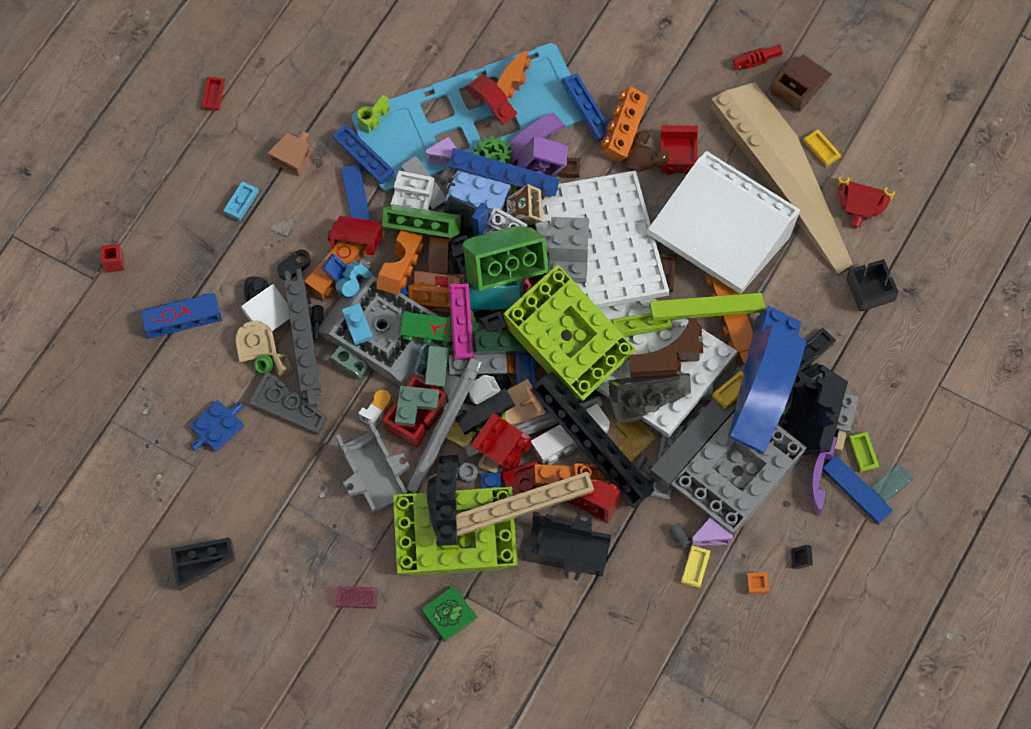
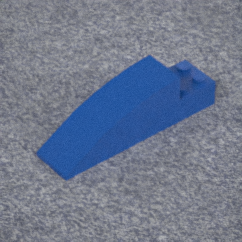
[729,305,807,454]

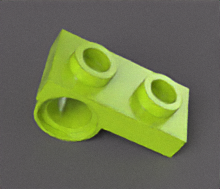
[357,95,390,133]

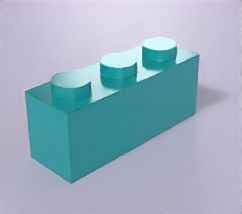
[464,280,523,312]

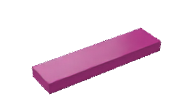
[448,284,474,360]

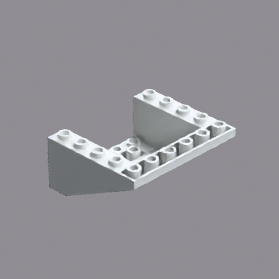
[647,151,800,294]

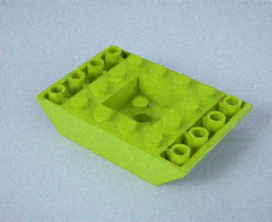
[503,264,636,401]
[393,487,517,576]

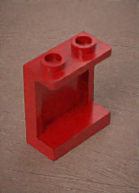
[660,125,698,175]
[327,216,383,255]

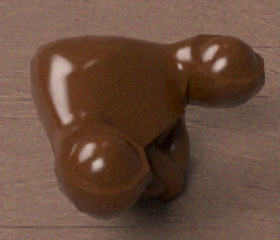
[625,130,669,172]

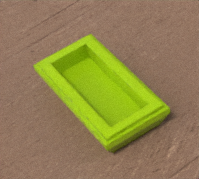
[849,432,879,472]

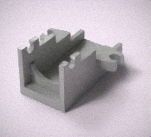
[336,419,410,515]

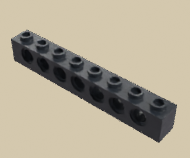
[530,371,655,509]

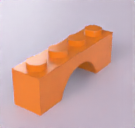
[376,230,424,295]

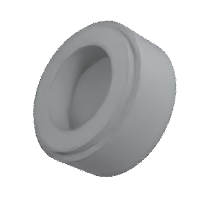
[458,462,478,483]

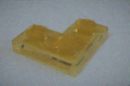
[615,412,657,463]

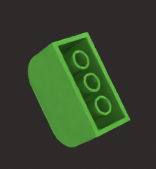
[463,226,549,291]

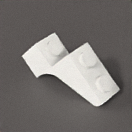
[442,368,501,404]

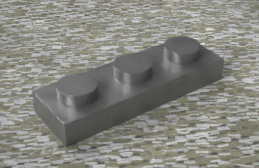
[448,354,507,376]

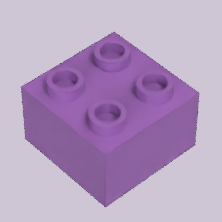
[517,136,568,177]

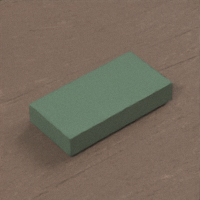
[424,346,449,387]

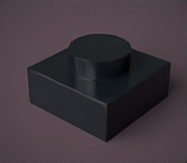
[791,545,813,570]

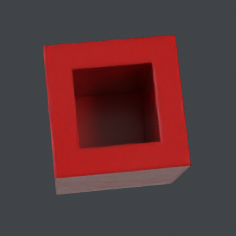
[100,244,124,273]

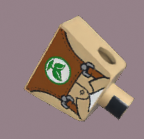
[504,184,542,226]

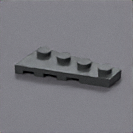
[249,371,327,435]

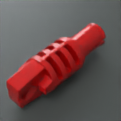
[733,44,783,70]

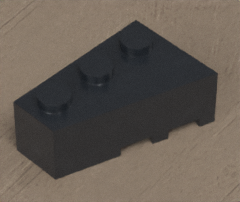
[171,537,236,591]

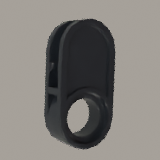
[277,249,311,281]

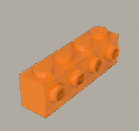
[600,86,649,163]

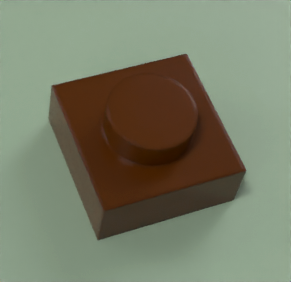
[561,157,580,178]

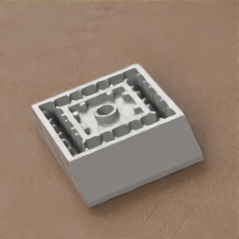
[319,276,442,386]
[671,413,807,534]

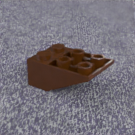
[770,54,832,112]

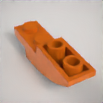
[496,51,531,119]
[533,463,610,486]

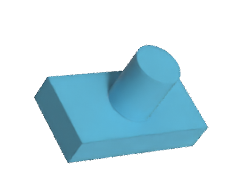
[342,303,373,345]

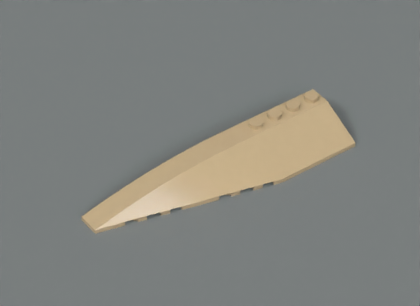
[710,82,853,276]

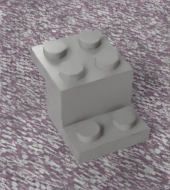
[549,217,589,283]

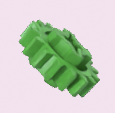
[472,136,513,163]

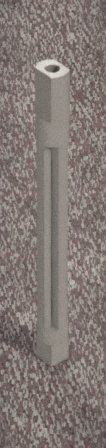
[406,358,481,493]
[464,395,603,457]

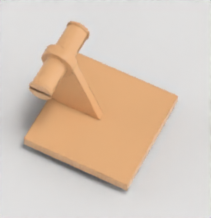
[505,379,546,426]

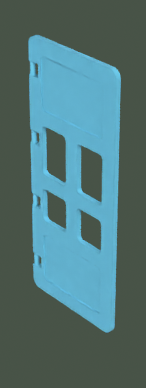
[351,43,584,191]

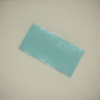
[871,464,914,503]

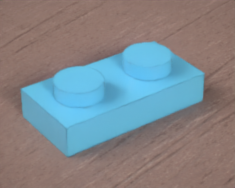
[223,181,259,221]

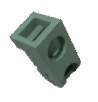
[331,344,369,380]

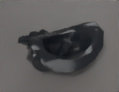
[243,276,269,302]

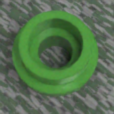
[254,354,273,374]

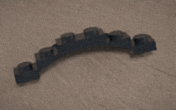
[449,235,507,332]
[427,455,459,546]

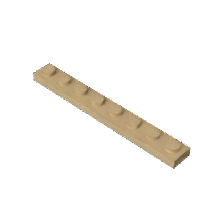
[457,472,594,537]

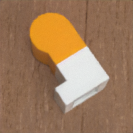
[358,390,392,429]

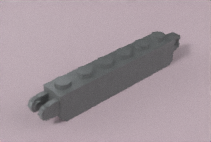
[285,269,322,407]

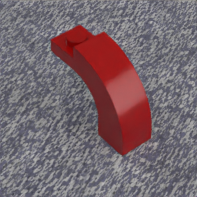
[465,74,518,126]

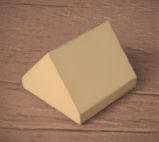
[272,353,294,378]

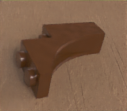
[630,318,703,381]

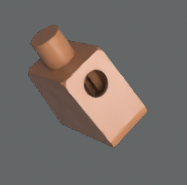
[268,130,311,177]

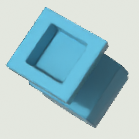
[335,261,373,297]

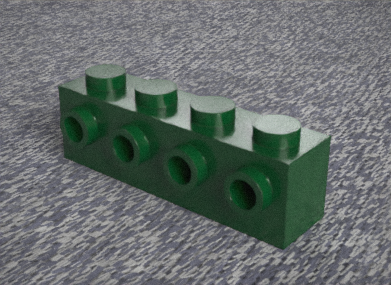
[472,329,531,355]

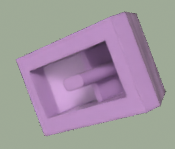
[426,137,457,165]
[692,517,733,547]

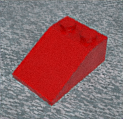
[557,479,620,523]

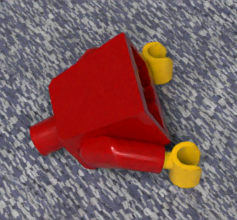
[838,176,895,228]

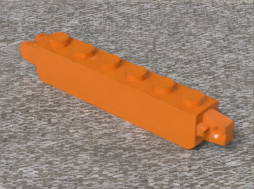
[703,270,753,367]

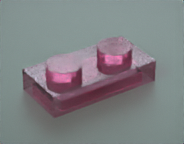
[336,586,378,609]

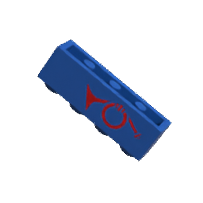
[141,293,222,339]

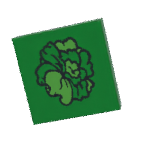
[421,586,477,642]

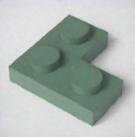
[395,386,439,427]

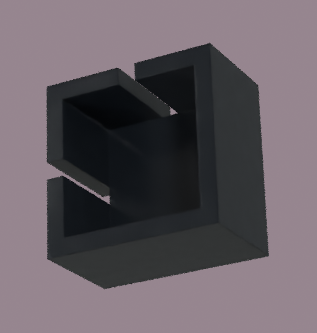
[846,259,899,312]

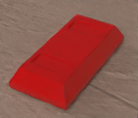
[201,76,225,110]

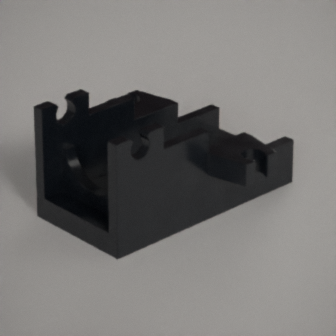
[782,364,848,456]
[525,512,611,581]

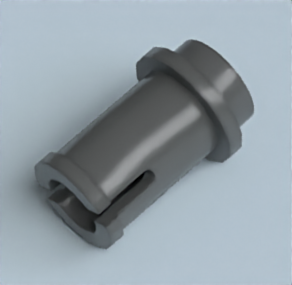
[669,523,692,549]

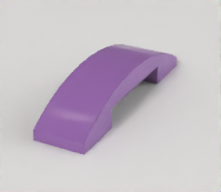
[502,112,565,165]
[811,437,837,516]

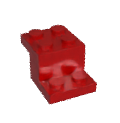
[471,413,533,470]

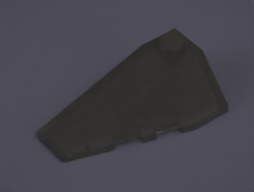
[608,373,691,424]

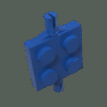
[189,400,244,452]

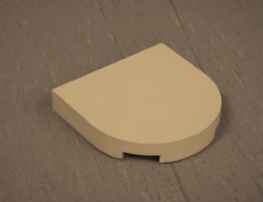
[235,321,277,362]

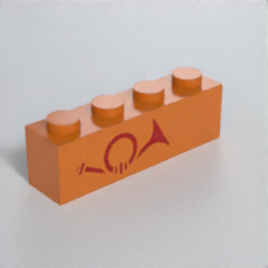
[304,240,368,302]

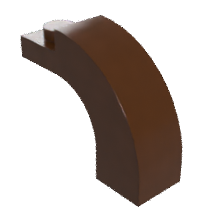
[428,235,450,274]

